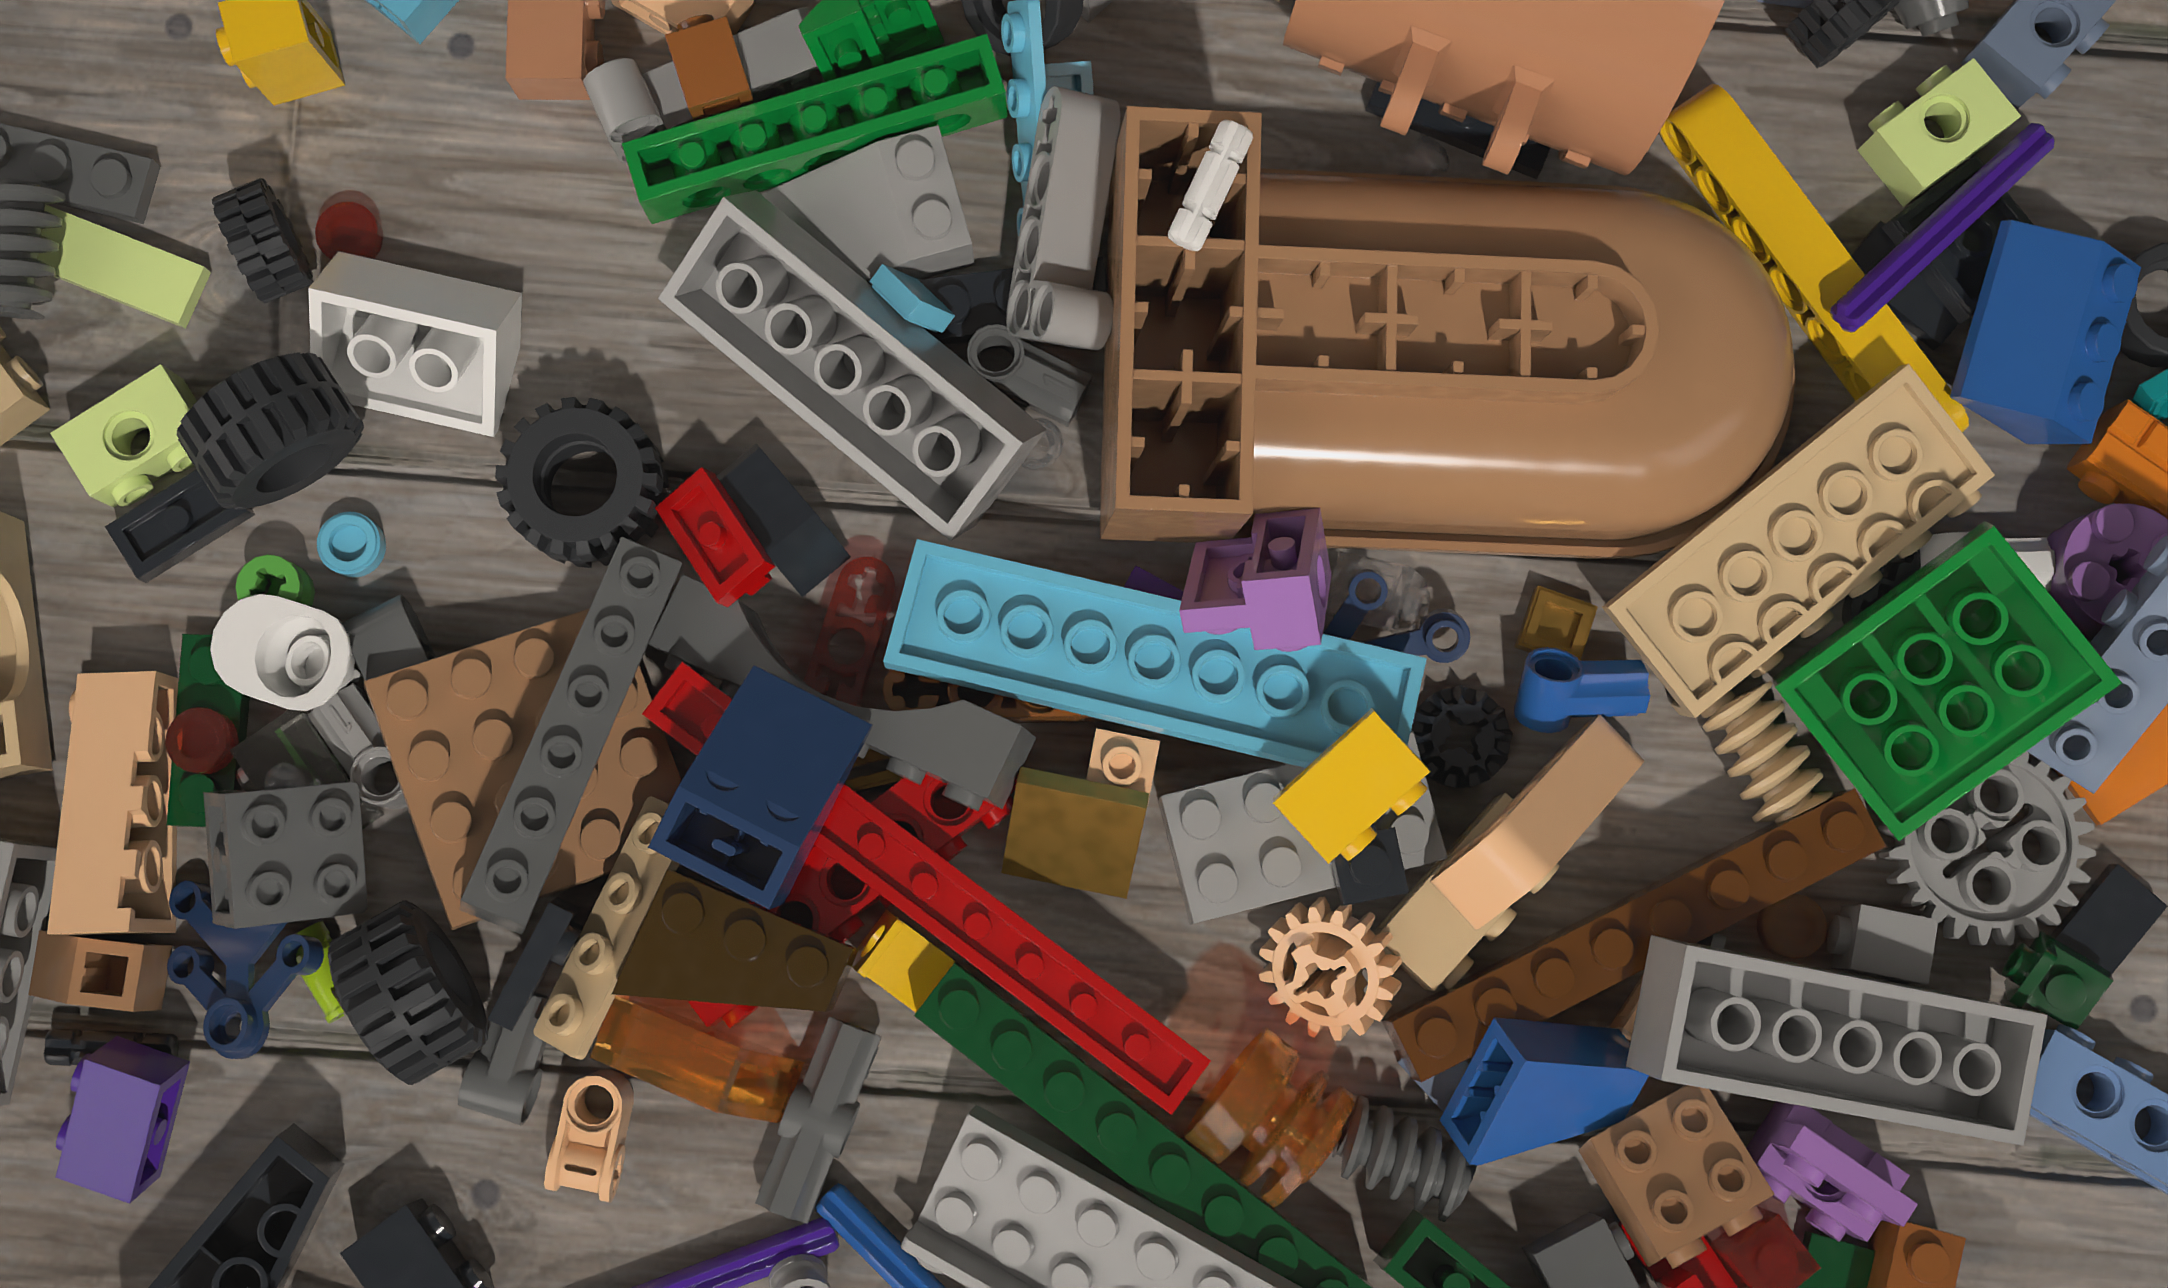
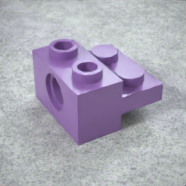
[1179,508,1332,652]
[1746,1101,1918,1242]

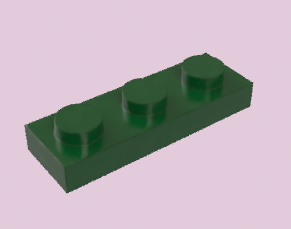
[166,634,250,828]

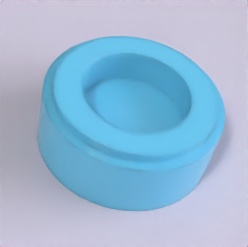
[317,512,386,578]

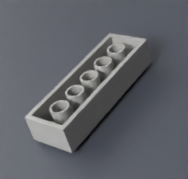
[658,190,1047,541]
[1626,935,2048,1146]

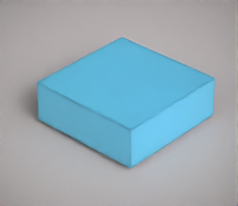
[870,264,955,333]

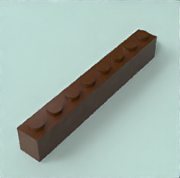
[1381,788,1886,1082]

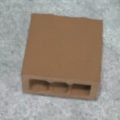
[1578,1085,1775,1269]

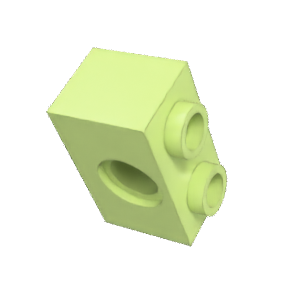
[1857,58,2021,207]
[50,364,197,508]

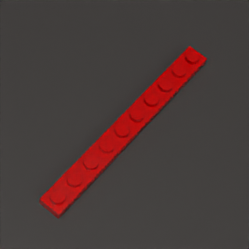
[642,662,1211,1115]

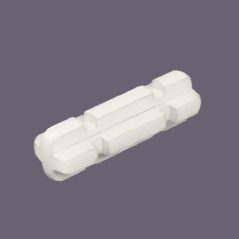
[1168,120,1253,251]

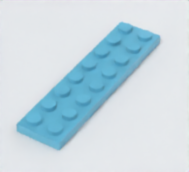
[883,539,1427,768]

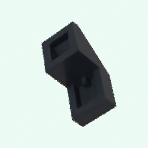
[717,444,851,598]

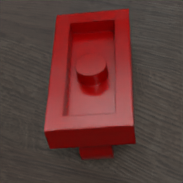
[655,467,776,608]

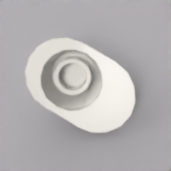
[210,594,361,711]

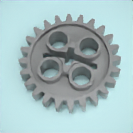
[1878,751,2096,945]

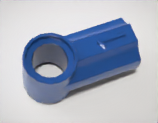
[1514,647,1650,733]

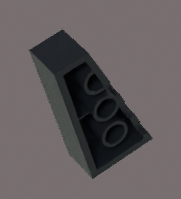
[148,1123,345,1288]

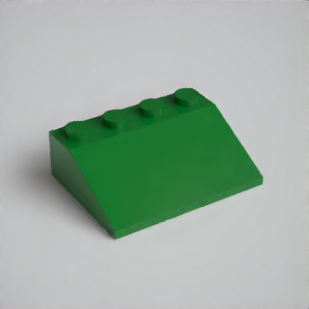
[1772,521,2122,841]

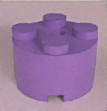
[2047,504,2168,640]

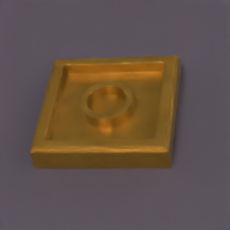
[1001,767,1150,899]

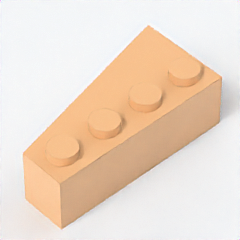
[47,671,178,936]

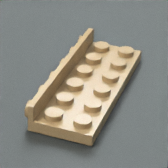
[1602,364,1995,718]

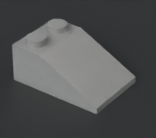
[762,125,975,285]

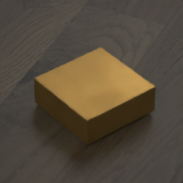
[1515,585,1598,661]

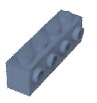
[2027,535,2168,794]

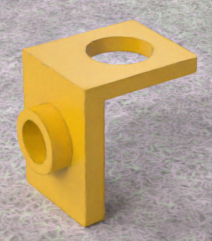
[852,909,955,1013]

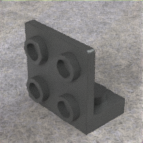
[203,782,368,929]

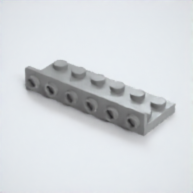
[901,1104,1302,1288]

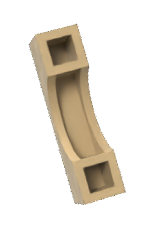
[0,511,53,779]

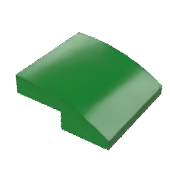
[798,0,945,82]

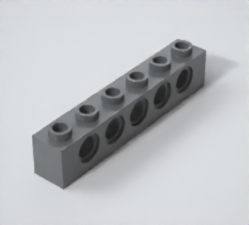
[460,537,682,935]

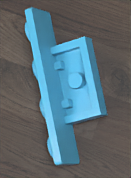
[1001,0,1094,236]

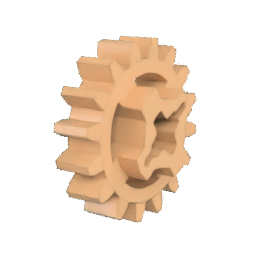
[1259,897,1402,1041]

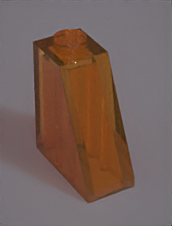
[590,996,805,1124]

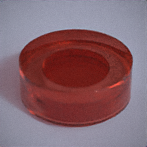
[315,202,383,260]
[165,708,238,774]

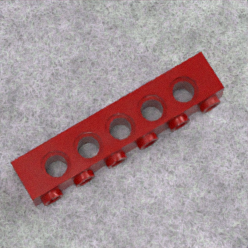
[688,774,1017,1029]

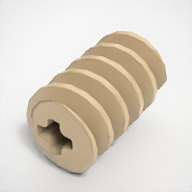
[1702,680,1834,823]

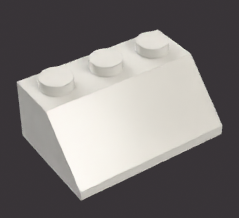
[308,251,522,437]

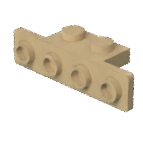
[533,796,679,1060]

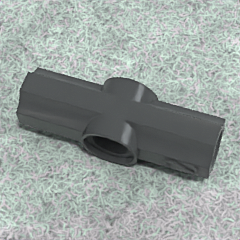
[755,1017,882,1224]

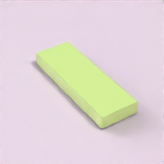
[38,204,211,329]

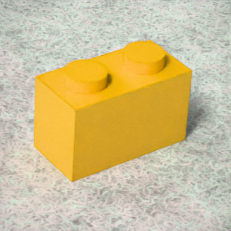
[216,0,345,106]
[1273,708,1430,864]

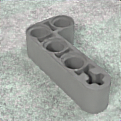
[583,7,825,164]
[1006,86,1120,350]

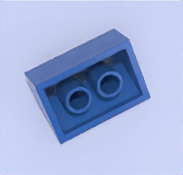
[1950,220,2141,444]

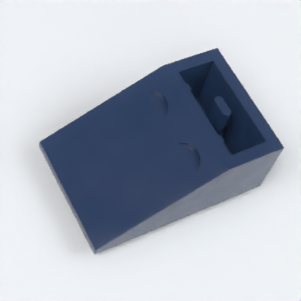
[648,665,873,909]

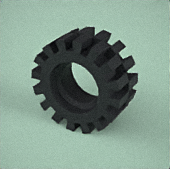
[1785,0,1900,69]
[212,178,314,304]

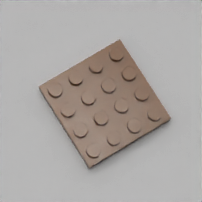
[364,608,682,930]

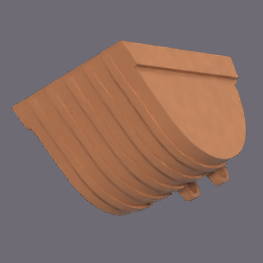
[1283,0,1725,176]

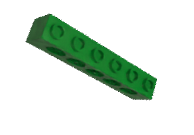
[621,34,1007,224]

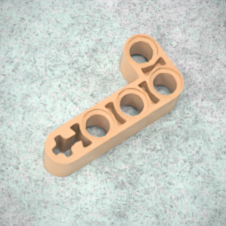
[1430,714,1644,930]

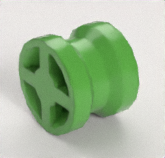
[235,554,315,607]

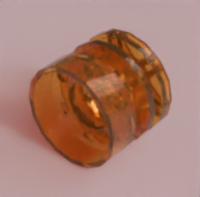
[1183,1027,1357,1208]

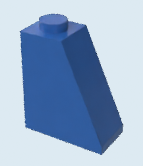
[1440,1018,1649,1165]

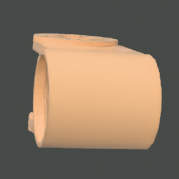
[544,1070,634,1203]

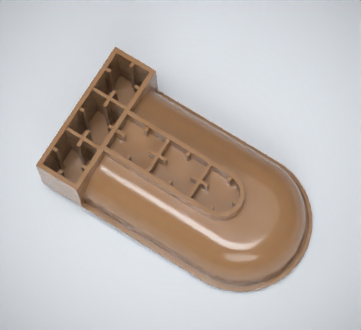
[1100,106,1795,559]

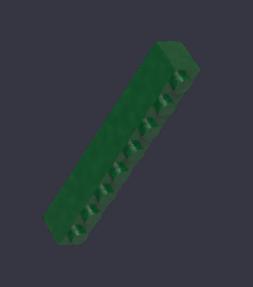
[914,963,1374,1288]

